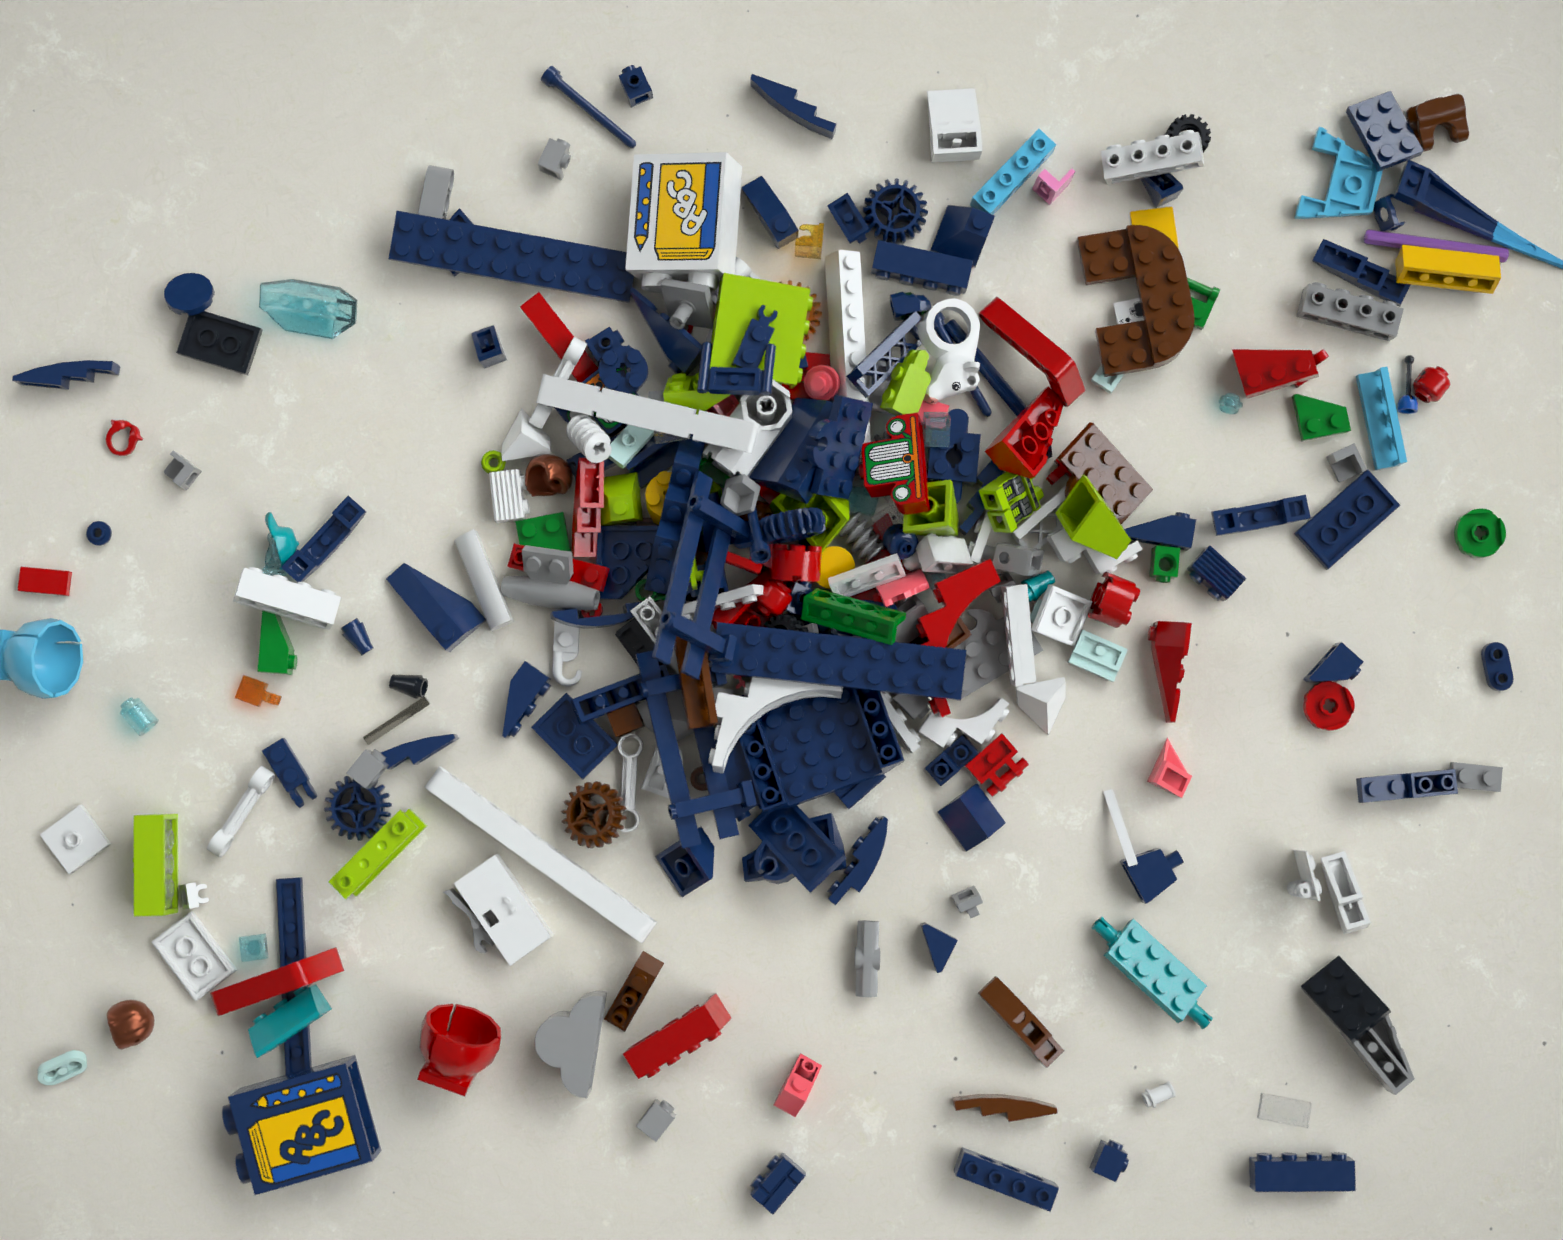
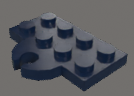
[806,394,873,499]
[748,806,846,893]

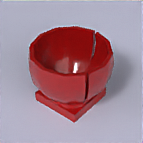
[417,1004,501,1097]

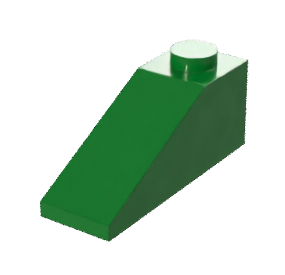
[257,610,297,675]

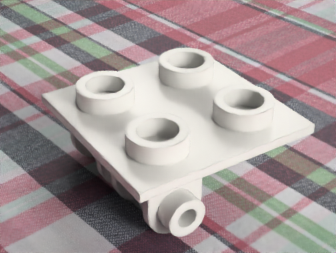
[1287,850,1322,901]

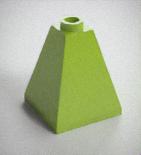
[903,479,959,537]

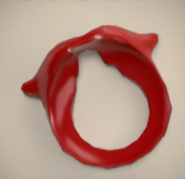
[105,420,143,456]

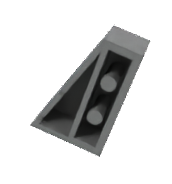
[1339,1015,1414,1095]

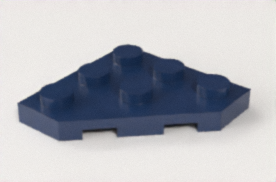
[596,526,658,600]

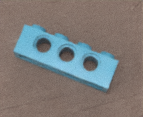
[970,129,1056,215]

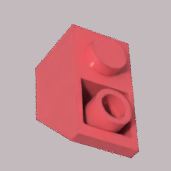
[774,1053,822,1117]

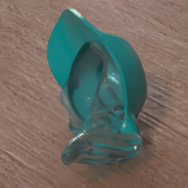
[261,512,299,576]

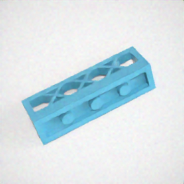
[1355,367,1407,470]

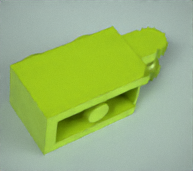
[880,350,931,416]

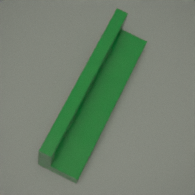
[801,588,906,645]

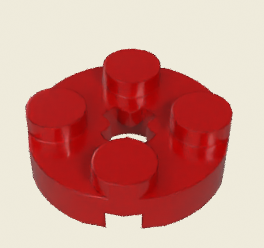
[1303,681,1355,731]

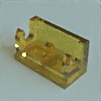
[795,223,824,259]

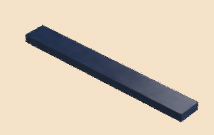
[276,877,312,1075]

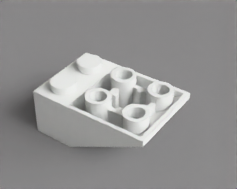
[927,88,982,162]

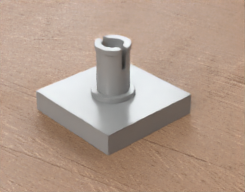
[661,278,715,329]

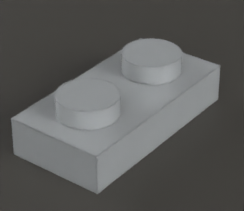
[1450,762,1503,792]

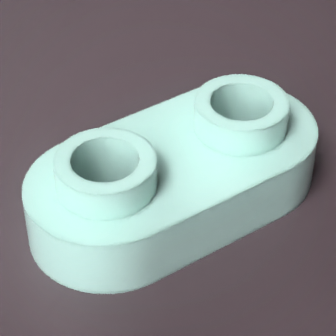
[38,1050,87,1085]

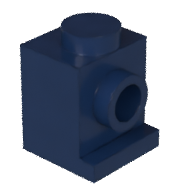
[619,65,653,107]
[585,327,625,364]
[784,580,813,618]

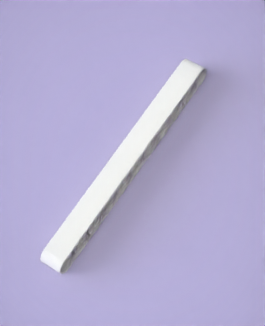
[425,766,657,943]

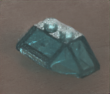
[259,279,358,339]

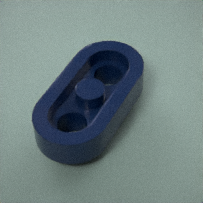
[1481,642,1514,691]

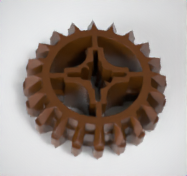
[561,781,627,849]

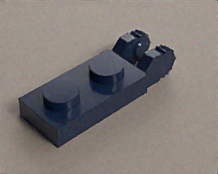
[262,738,317,808]

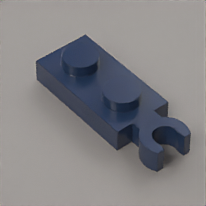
[731,305,777,368]

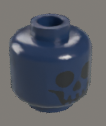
[883,523,918,560]

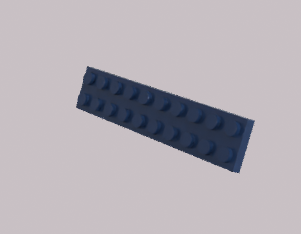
[388,210,634,303]
[711,622,967,701]

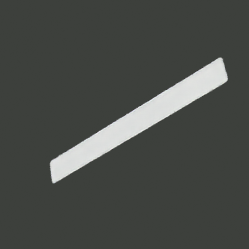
[1104,789,1138,867]

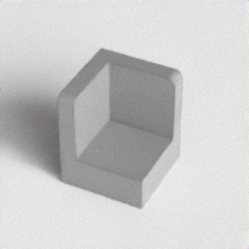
[1326,443,1367,482]
[164,451,202,490]
[720,474,760,516]

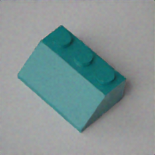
[248,984,332,1058]

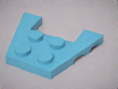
[1294,127,1383,219]

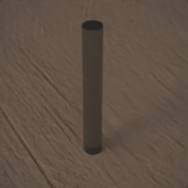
[363,696,430,745]

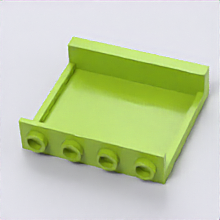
[710,273,813,389]

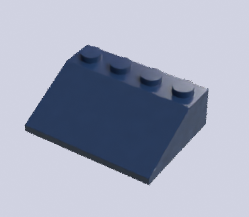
[749,398,833,504]

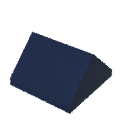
[937,783,1006,852]

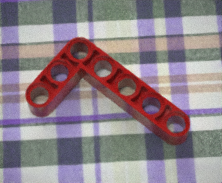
[978,297,1085,407]
[210,947,344,1016]

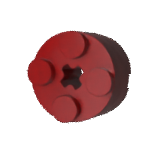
[771,544,822,582]
[1088,572,1140,628]

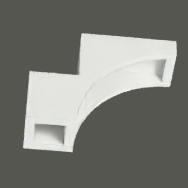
[1046,526,1142,574]
[917,698,1009,748]

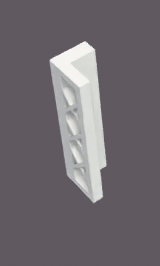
[1011,486,1066,549]
[1001,584,1036,686]

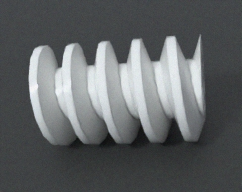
[566,414,612,463]

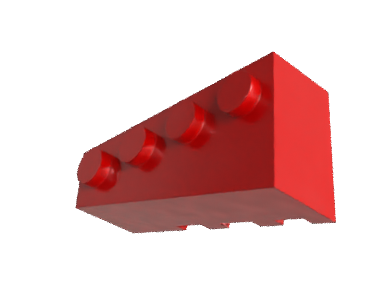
[623,993,731,1079]

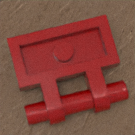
[965,733,1029,797]

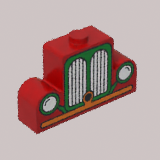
[859,412,930,515]

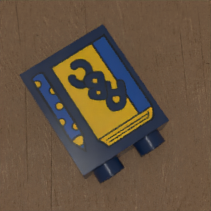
[222,1055,382,1195]

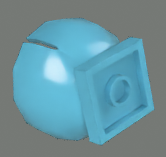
[0,618,83,699]

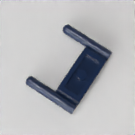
[697,342,776,396]

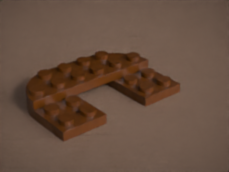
[1077,225,1194,377]

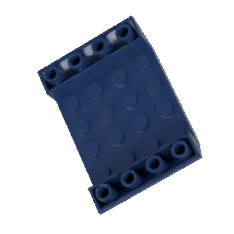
[739,688,905,812]

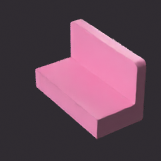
[1032,169,1076,205]

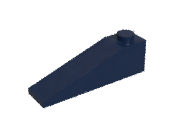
[629,287,702,376]
[386,563,486,652]

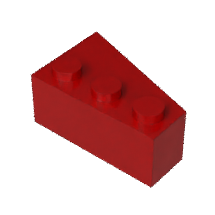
[1232,349,1319,399]

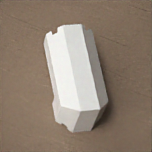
[703,380,792,478]

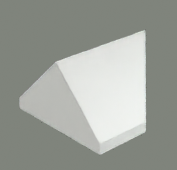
[502,408,551,461]
[1016,677,1066,735]

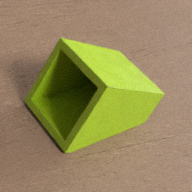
[1055,475,1131,559]

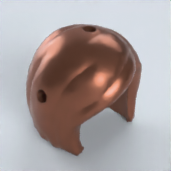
[525,454,572,497]
[107,1000,155,1050]

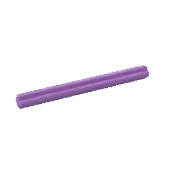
[1364,229,1509,263]

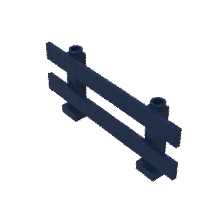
[652,471,753,680]
[636,646,757,849]

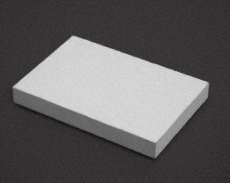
[151,911,237,1001]

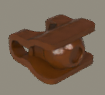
[1406,94,1469,152]

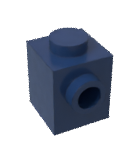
[1090,1139,1129,1182]

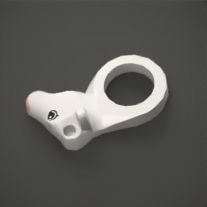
[917,298,980,404]

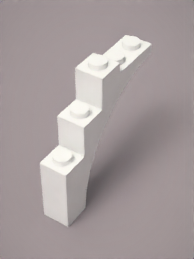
[709,677,843,774]

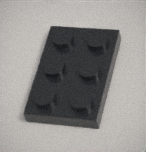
[176,311,263,376]
[1301,956,1391,1044]

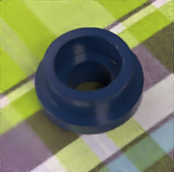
[86,521,112,546]

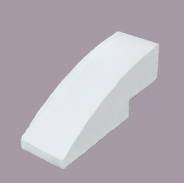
[1321,851,1371,934]

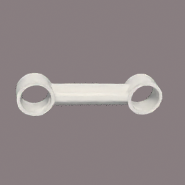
[529,337,587,429]
[618,734,643,832]
[207,766,275,857]

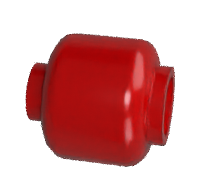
[1413,366,1451,403]
[757,580,792,616]

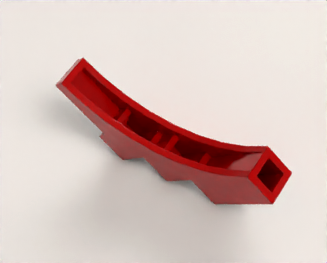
[915,559,1001,717]

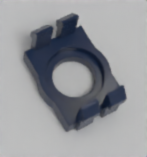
[1373,194,1405,232]

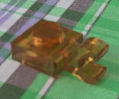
[235,675,282,707]

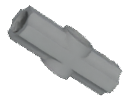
[854,920,880,997]

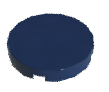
[164,273,214,316]

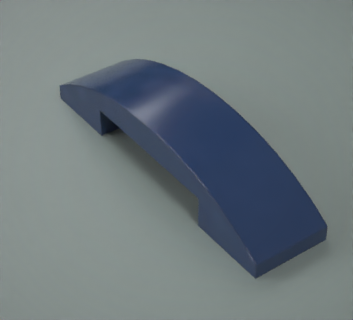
[281,495,367,582]
[1211,495,1311,536]
[550,602,641,629]

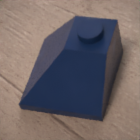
[930,205,995,267]
[655,826,715,897]

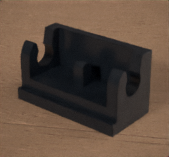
[615,618,660,665]

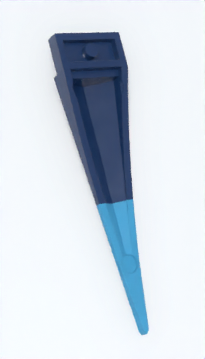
[1394,160,1563,269]

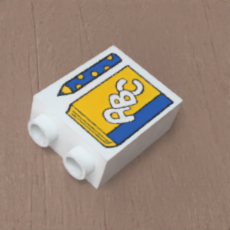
[625,152,742,293]

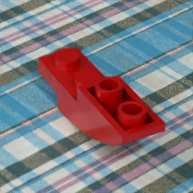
[507,543,609,592]

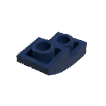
[925,734,979,787]

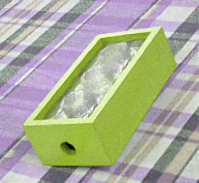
[133,814,178,916]

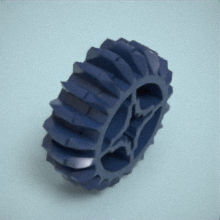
[863,178,928,244]
[759,507,826,544]
[324,776,392,841]

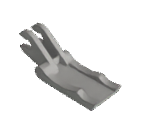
[443,888,494,953]

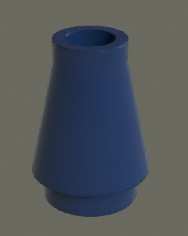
[340,618,374,656]

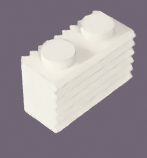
[489,469,530,523]
[916,534,973,574]

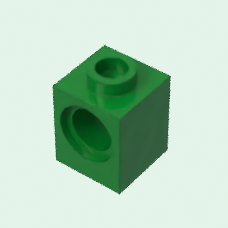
[1149,546,1180,583]

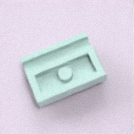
[1068,630,1128,682]

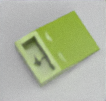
[663,372,731,415]

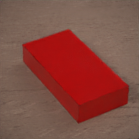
[17,567,72,596]

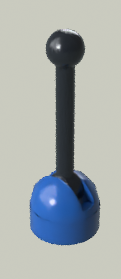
[1398,355,1418,414]

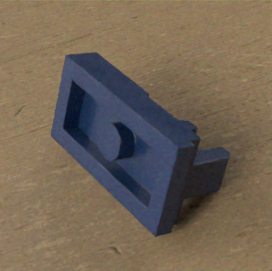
[827,193,871,244]

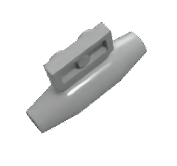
[501,545,600,610]

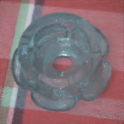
[1219,393,1243,414]

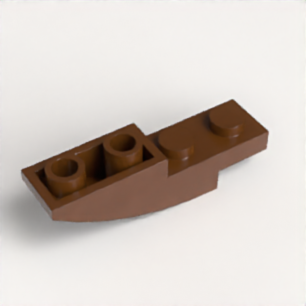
[978,976,1064,1068]

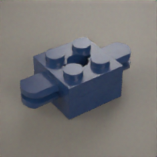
[927,408,981,505]

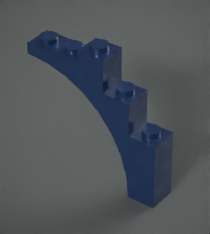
[645,434,705,595]

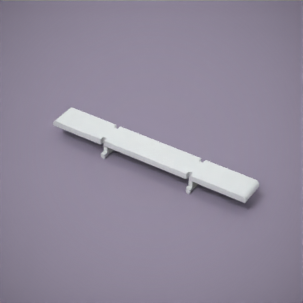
[536,374,760,454]

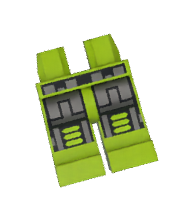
[979,471,1044,533]

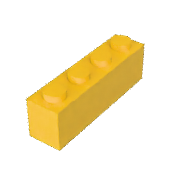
[1395,245,1501,294]

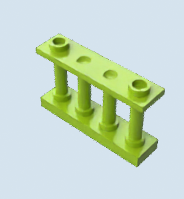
[328,809,427,899]

